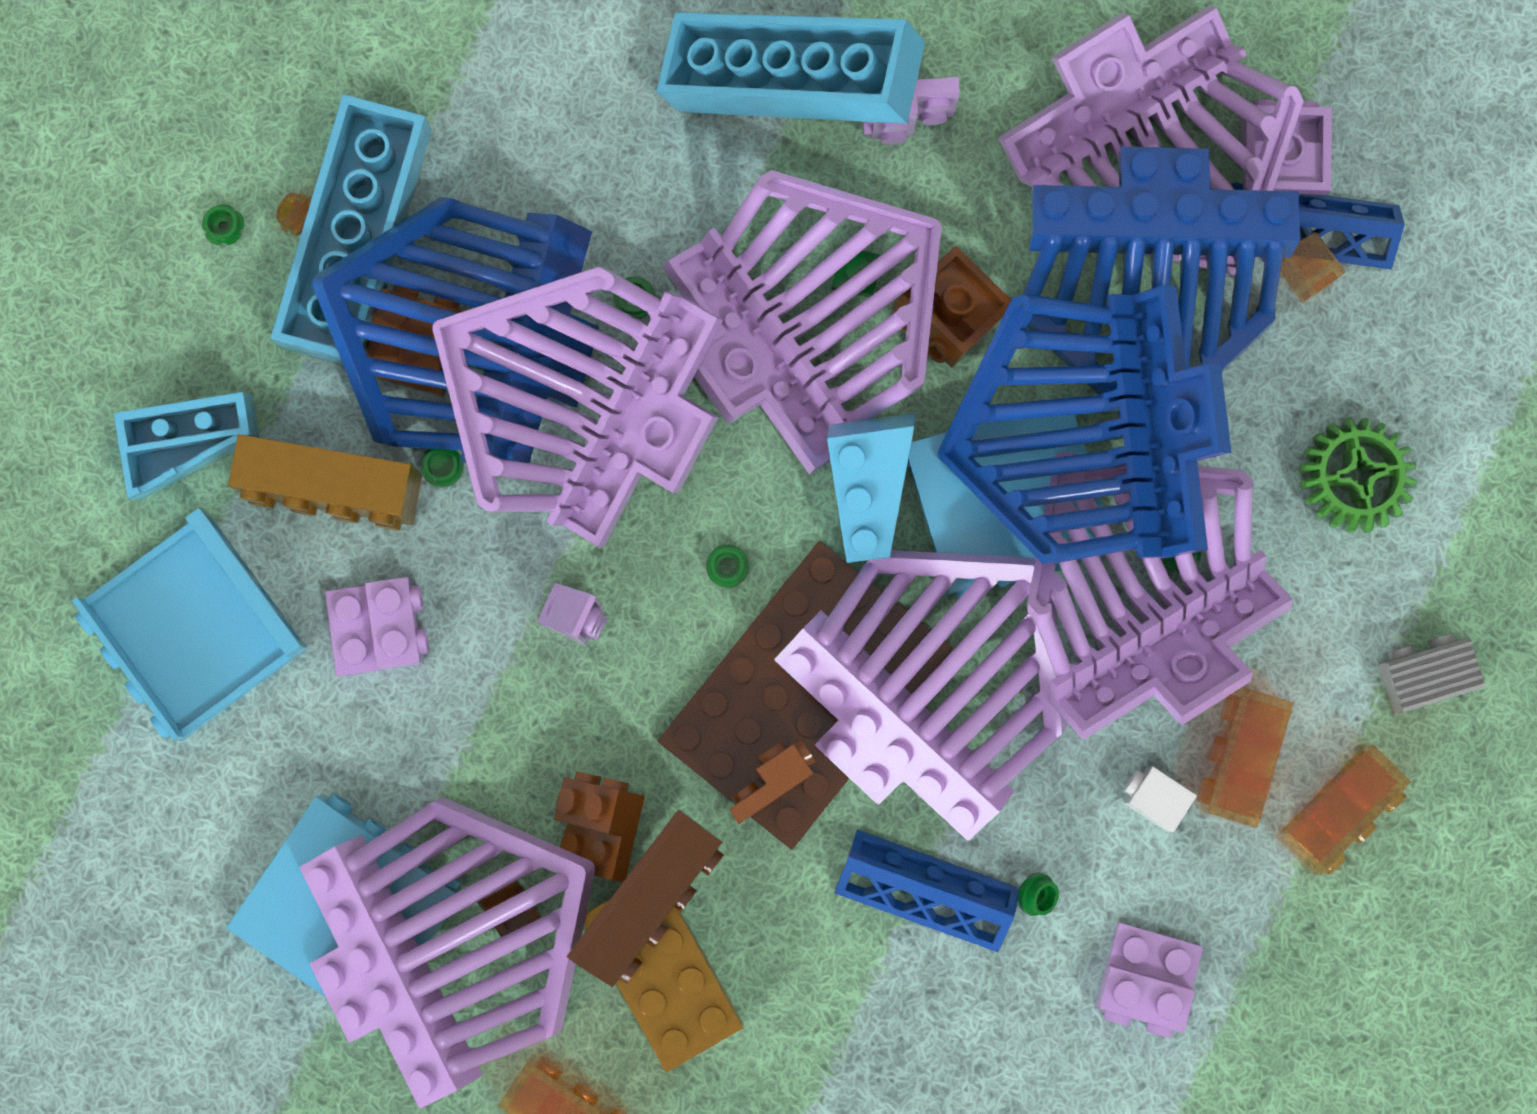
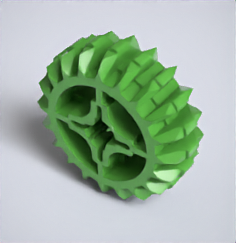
[1299,418,1417,533]

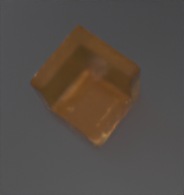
[1280,232,1346,304]

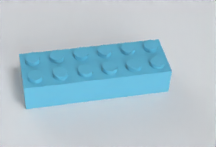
[656,12,925,124]
[270,94,432,365]

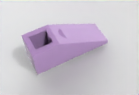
[537,583,608,646]

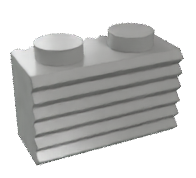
[1378,633,1485,714]

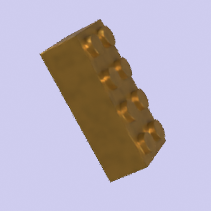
[228,434,422,531]
[584,899,744,1073]

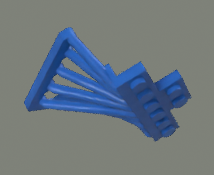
[1023,146,1300,416]
[312,197,599,463]
[938,285,1232,564]

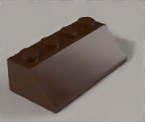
[566,809,724,988]

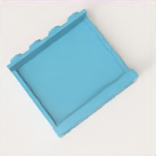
[907,396,1110,599]
[72,508,308,741]
[226,793,463,998]

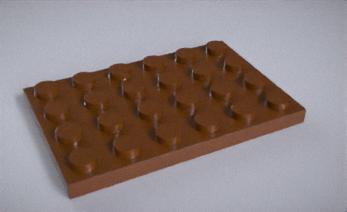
[657,541,953,850]

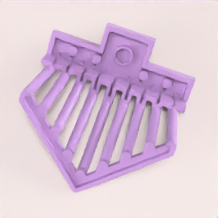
[998,5,1304,275]
[663,170,942,474]
[433,266,723,547]
[1027,452,1293,740]
[775,550,1068,841]
[299,797,595,1109]

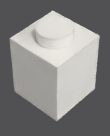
[1123,767,1197,832]

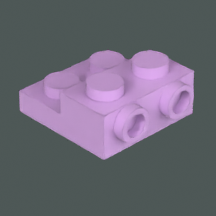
[862,77,960,145]
[1240,99,1332,195]
[325,577,429,677]
[1095,922,1203,1038]

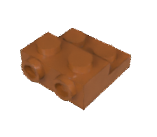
[892,246,1011,368]
[366,285,464,398]
[729,739,815,824]
[554,771,645,882]

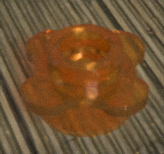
[276,192,312,236]

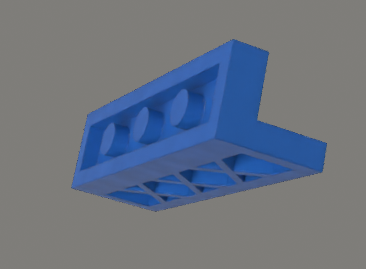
[1232,182,1405,270]
[835,829,1020,952]

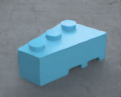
[113,392,260,501]
[827,413,915,563]

